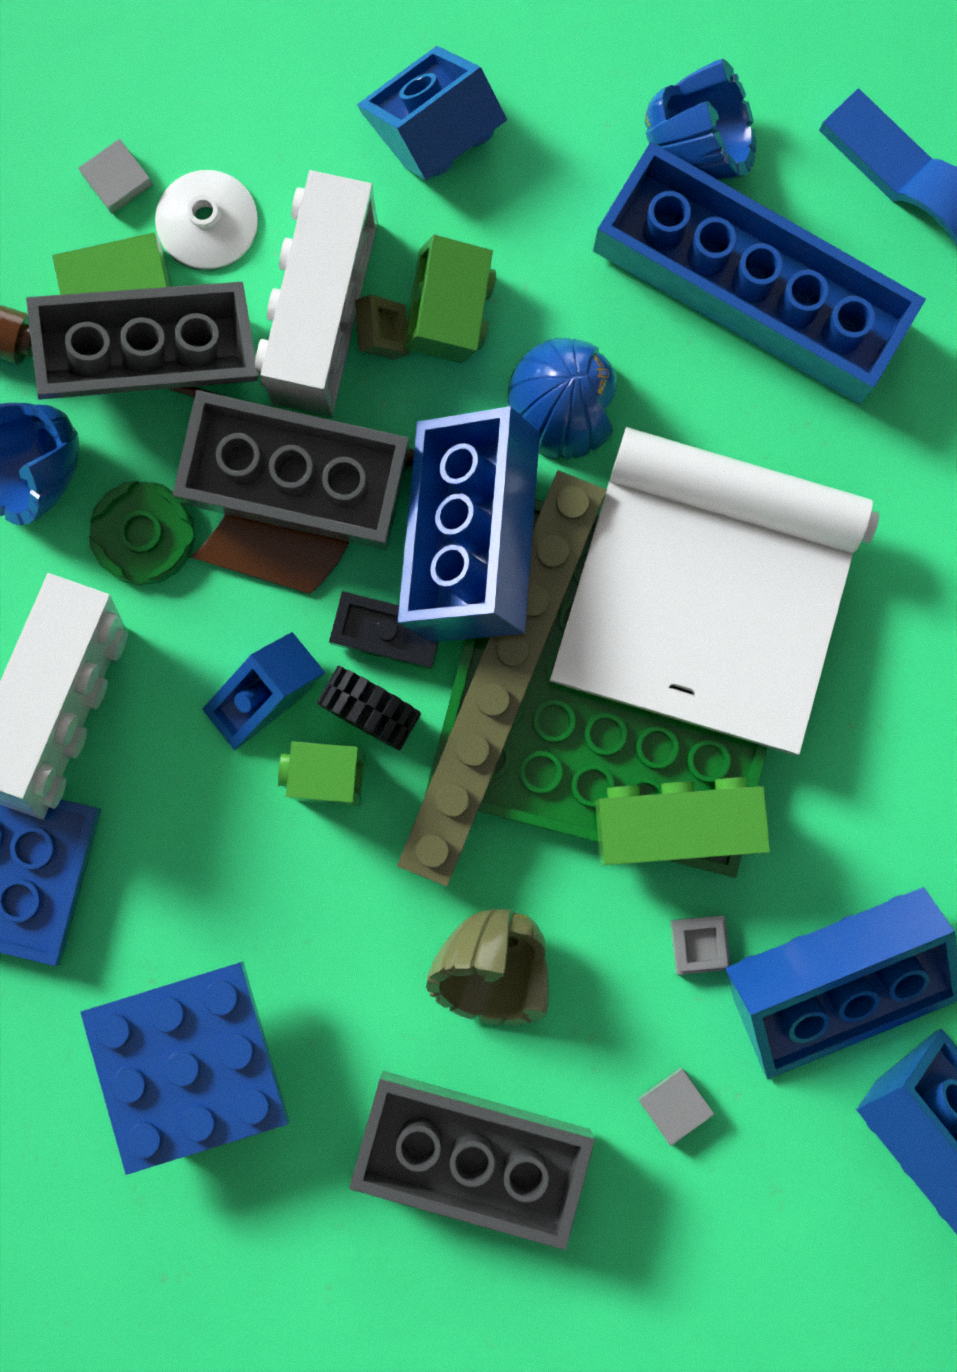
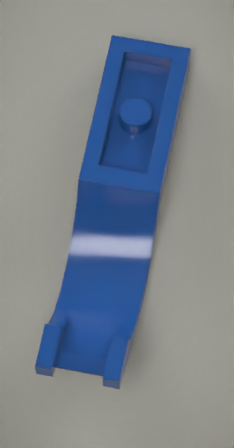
[819,88,957,246]

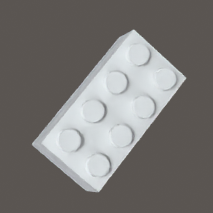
[255,170,378,417]
[0,573,128,820]

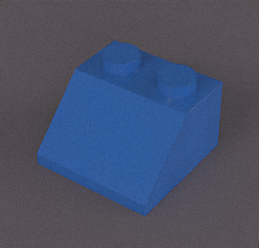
[357,46,507,181]

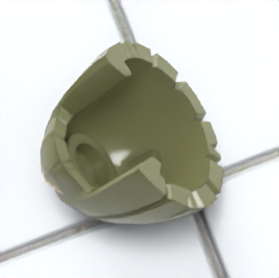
[426,909,549,1025]

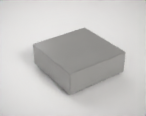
[78,139,153,214]
[670,915,730,975]
[637,1067,714,1146]

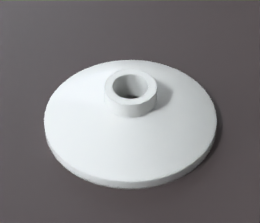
[155,170,258,271]

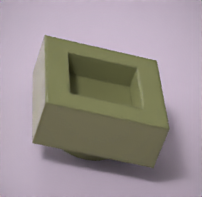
[355,295,409,360]

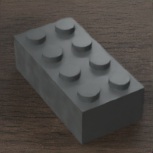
[172,390,410,550]
[349,1071,595,1250]

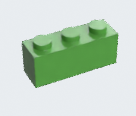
[595,777,770,865]

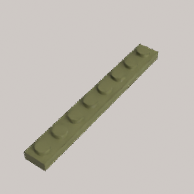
[397,470,607,886]

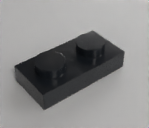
[329,591,439,670]

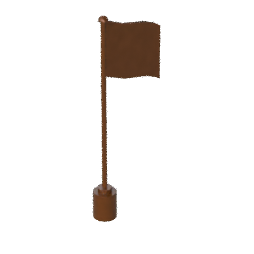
[0,305,414,594]

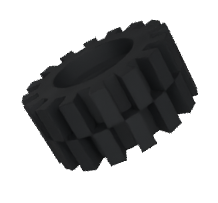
[317,666,422,751]

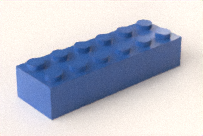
[593,142,926,405]

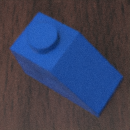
[202,632,325,750]

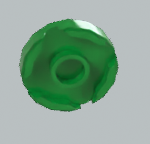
[89,481,195,586]

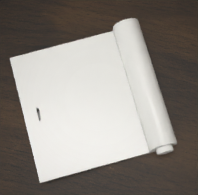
[550,427,879,756]

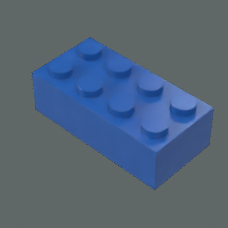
[398,406,540,642]

